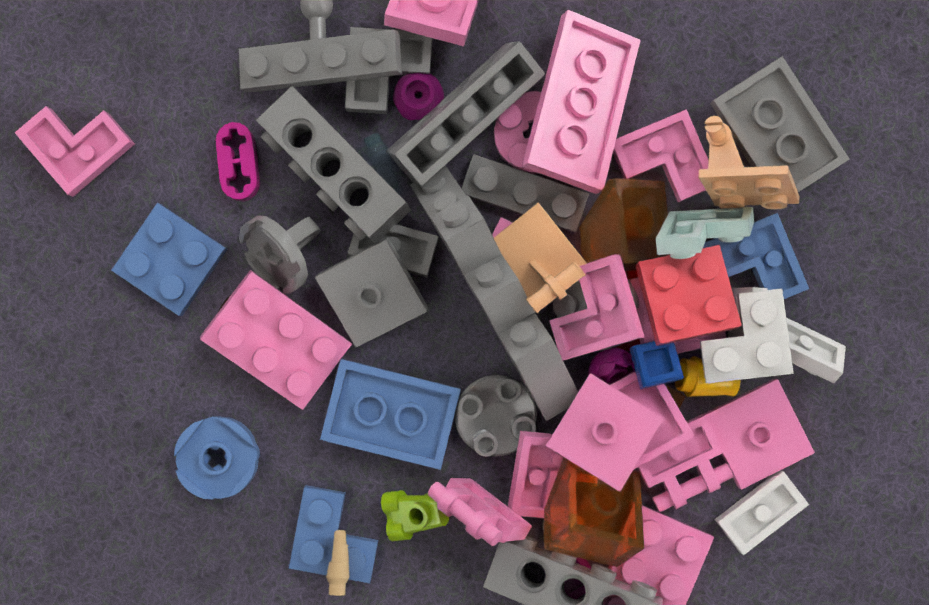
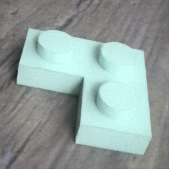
[656,207,754,259]

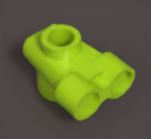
[381,490,449,541]

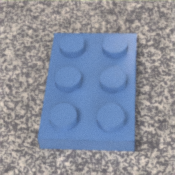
[320,359,461,470]

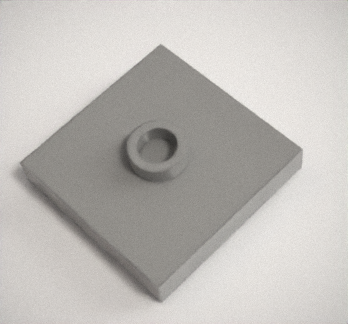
[315,237,428,347]

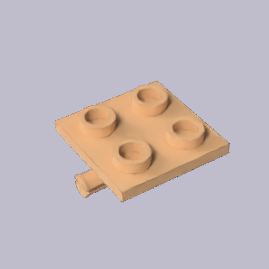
[698,116,799,210]
[494,202,587,314]

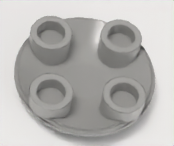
[455,375,537,457]

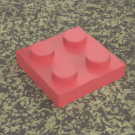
[635,245,742,346]

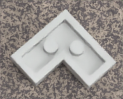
[700,289,794,383]

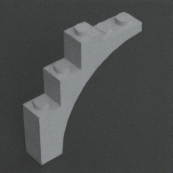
[410,165,578,421]

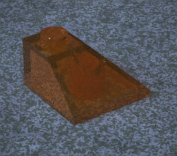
[580,178,670,266]

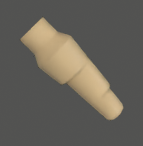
[326,530,350,596]

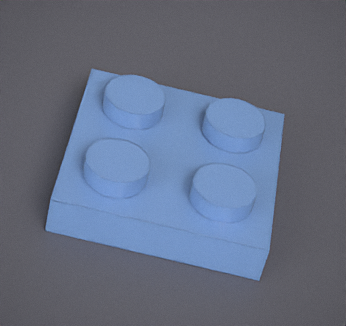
[111,203,227,316]

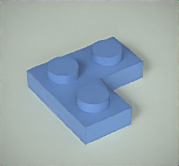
[703,213,809,299]
[289,485,378,583]

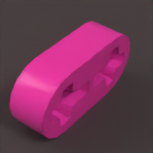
[216,122,260,201]

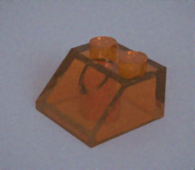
[544,457,644,567]

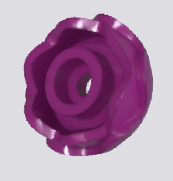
[393,73,444,121]
[588,347,635,385]

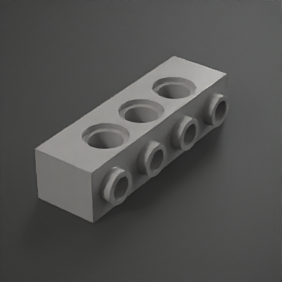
[386,41,545,186]
[256,86,411,243]
[483,536,663,605]

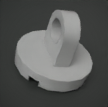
[239,215,321,294]

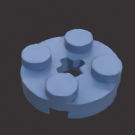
[174,416,260,500]

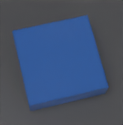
[630,341,684,389]

